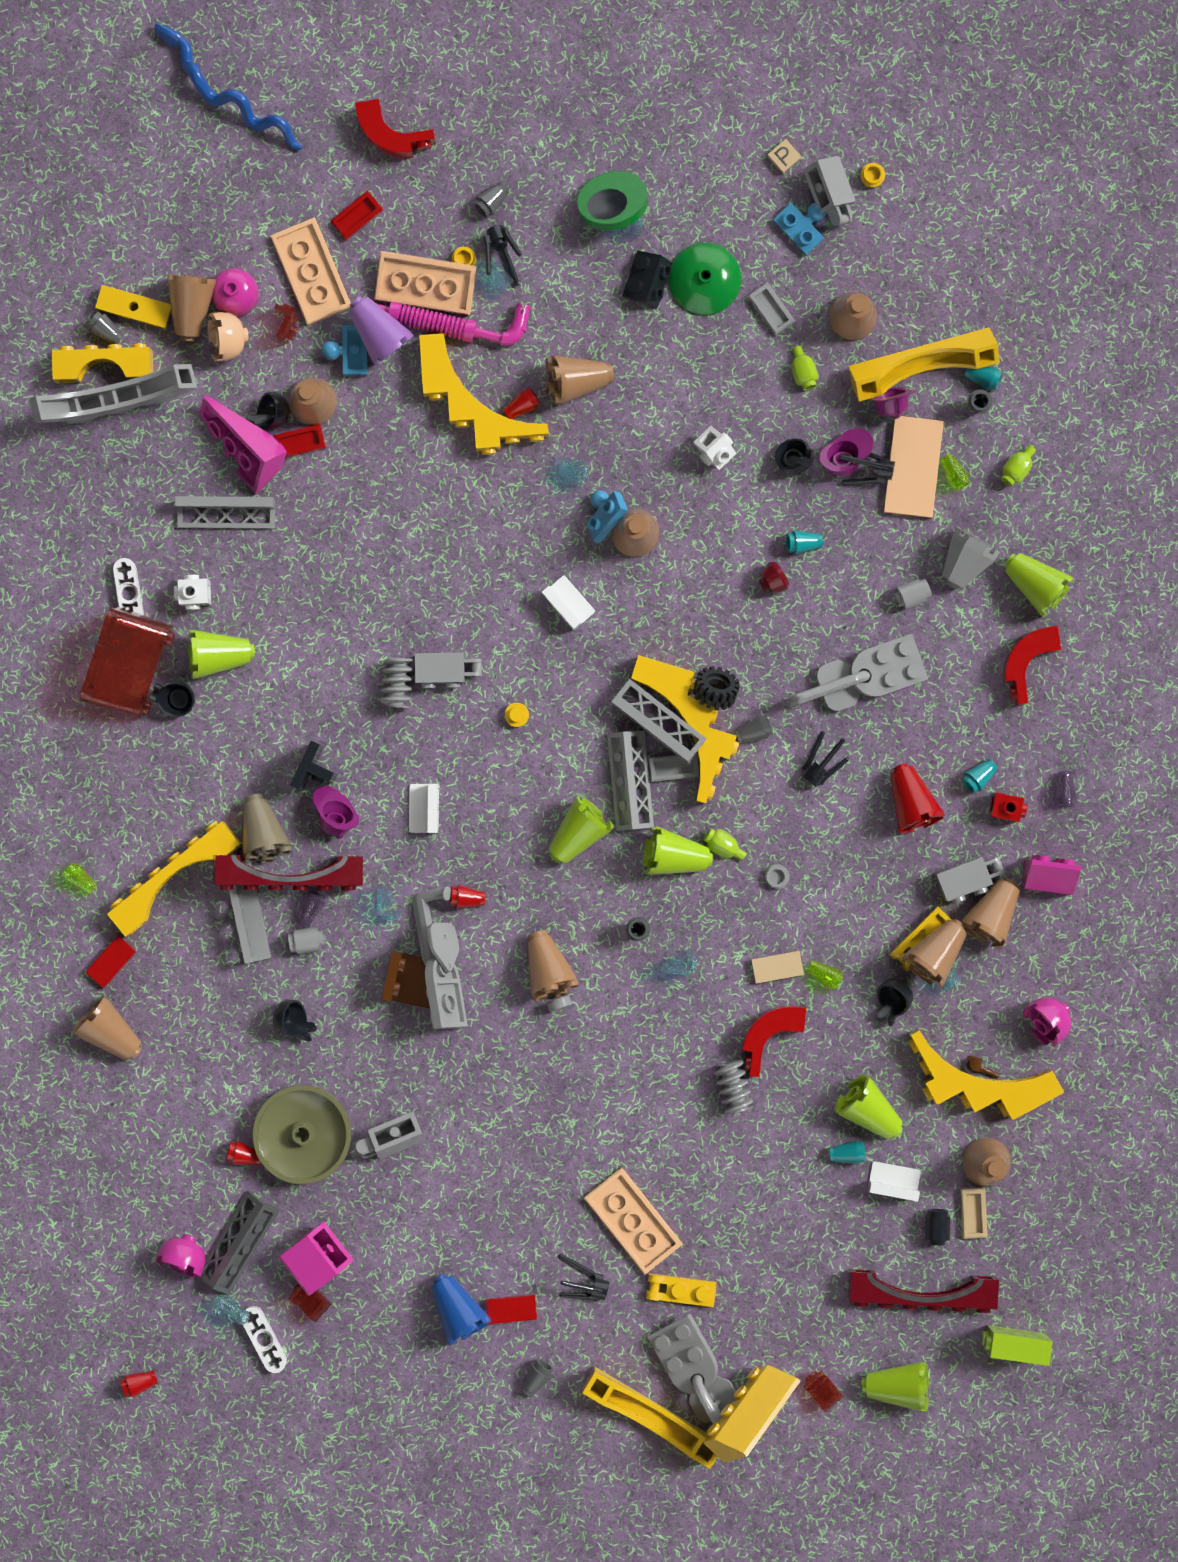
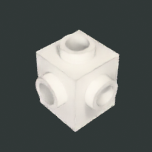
[693,426,737,470]
[174,575,211,610]

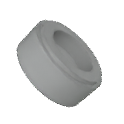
[765,864,789,889]
[547,996,573,1013]

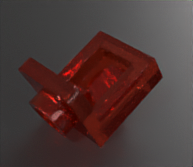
[274,303,300,344]
[288,1284,332,1322]
[803,1370,844,1413]

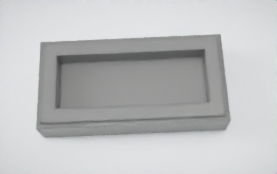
[748,282,796,336]
[648,753,699,782]

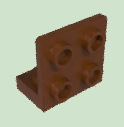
[381,951,430,1009]

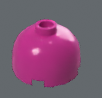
[211,268,259,318]
[1023,997,1072,1047]
[155,1234,206,1278]

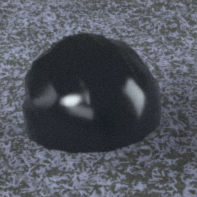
[246,392,289,430]
[775,438,814,475]
[149,680,195,717]
[877,978,913,1026]
[273,999,317,1042]

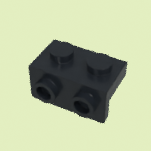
[622,250,672,308]

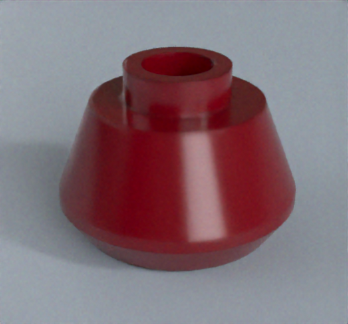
[758,562,789,594]

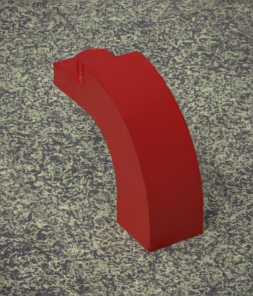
[355,99,436,158]
[1002,626,1061,705]
[741,1006,806,1077]

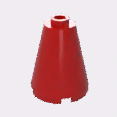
[890,763,945,834]

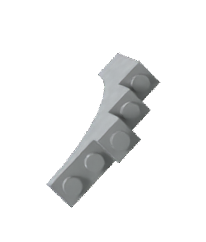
[30,364,197,424]

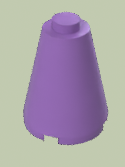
[349,296,414,366]

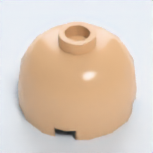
[207,312,248,362]

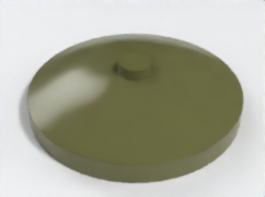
[253,1085,352,1184]

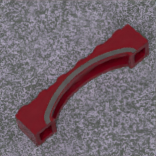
[213,855,363,890]
[848,1269,999,1313]

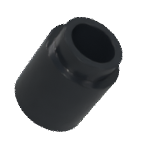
[925,1209,950,1246]

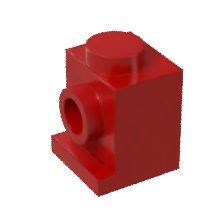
[989,792,1028,822]

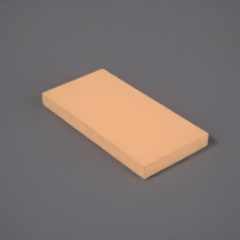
[270,217,351,326]
[374,251,477,315]
[883,416,944,518]
[584,1167,683,1275]

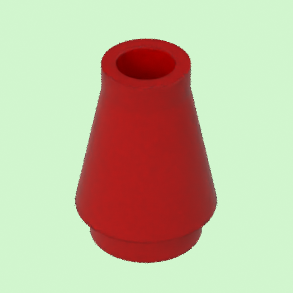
[503,387,540,420]
[449,885,486,909]
[226,1141,261,1166]
[120,1370,158,1398]

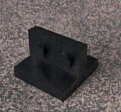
[290,741,338,790]

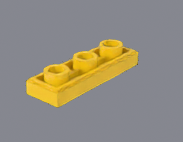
[95,285,172,329]

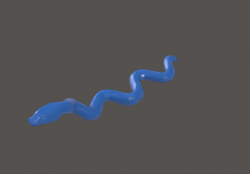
[154,23,303,150]

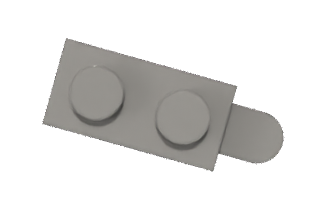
[803,156,855,226]
[415,652,482,689]
[934,856,1005,904]
[356,1112,425,1159]

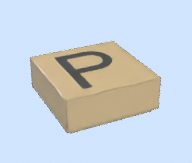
[767,139,802,174]

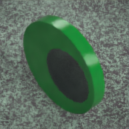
[577,171,648,231]

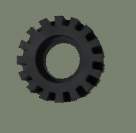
[693,666,740,710]

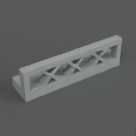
[175,496,275,529]
[611,679,707,765]
[607,730,654,831]
[229,862,272,964]

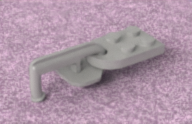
[787,634,928,711]
[413,886,468,1029]
[648,1313,736,1424]

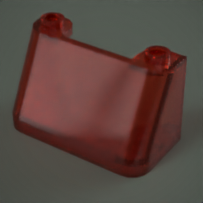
[80,606,175,718]

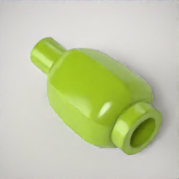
[791,346,818,391]
[1001,445,1036,487]
[703,828,747,861]

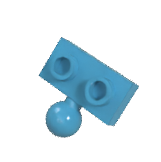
[773,203,826,255]
[321,325,368,376]
[586,490,628,543]

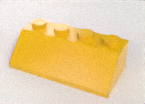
[703,1365,800,1463]

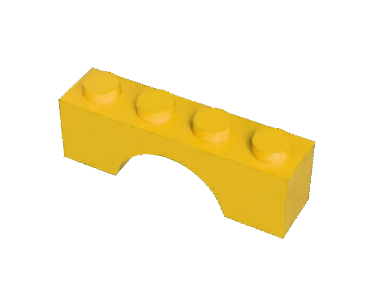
[52,343,153,383]

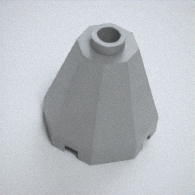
[942,526,1000,589]

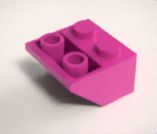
[1021,855,1081,895]
[279,1221,354,1296]

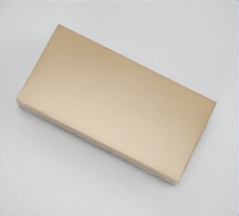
[751,951,804,984]
[960,1188,988,1239]

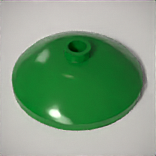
[669,243,741,315]

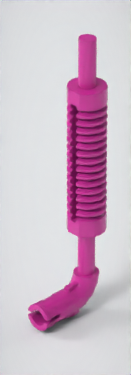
[377,301,531,346]

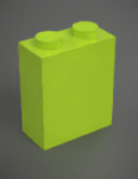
[981,1325,1053,1366]

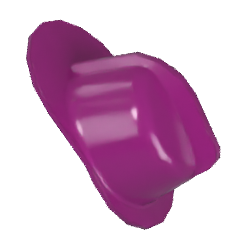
[870,387,916,419]
[819,428,874,477]
[312,786,359,839]

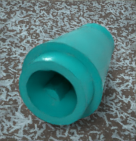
[964,366,1003,391]
[785,530,823,555]
[961,759,998,794]
[830,1140,866,1165]

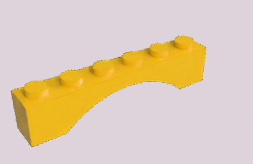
[848,327,1000,402]
[107,821,242,937]
[582,1367,717,1469]

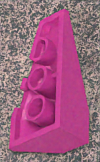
[199,396,287,494]

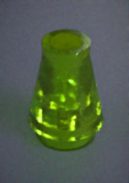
[940,453,971,491]
[60,861,98,896]
[807,959,845,991]

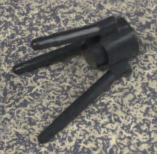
[483,225,522,286]
[839,452,895,485]
[801,731,849,787]
[558,1254,609,1301]

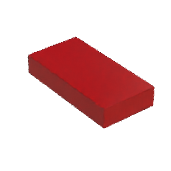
[330,190,383,241]
[273,424,326,458]
[86,935,137,988]
[486,1294,537,1324]

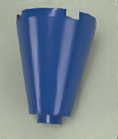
[431,1274,492,1346]

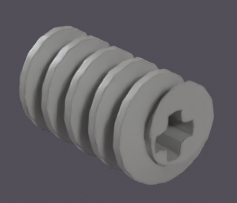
[380,658,414,709]
[714,1060,753,1114]

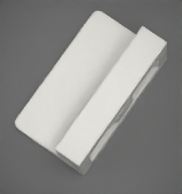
[542,576,595,630]
[409,784,439,833]
[868,1161,921,1201]

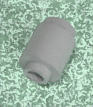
[894,579,932,610]
[288,926,325,954]

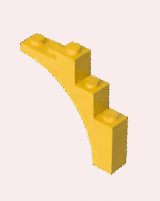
[419,334,549,455]
[631,655,739,804]
[908,1029,1064,1121]

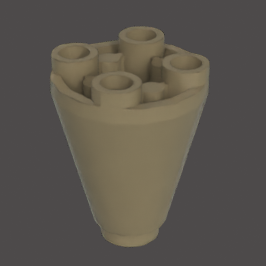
[242,794,292,864]

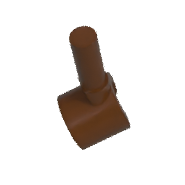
[967,1056,999,1079]

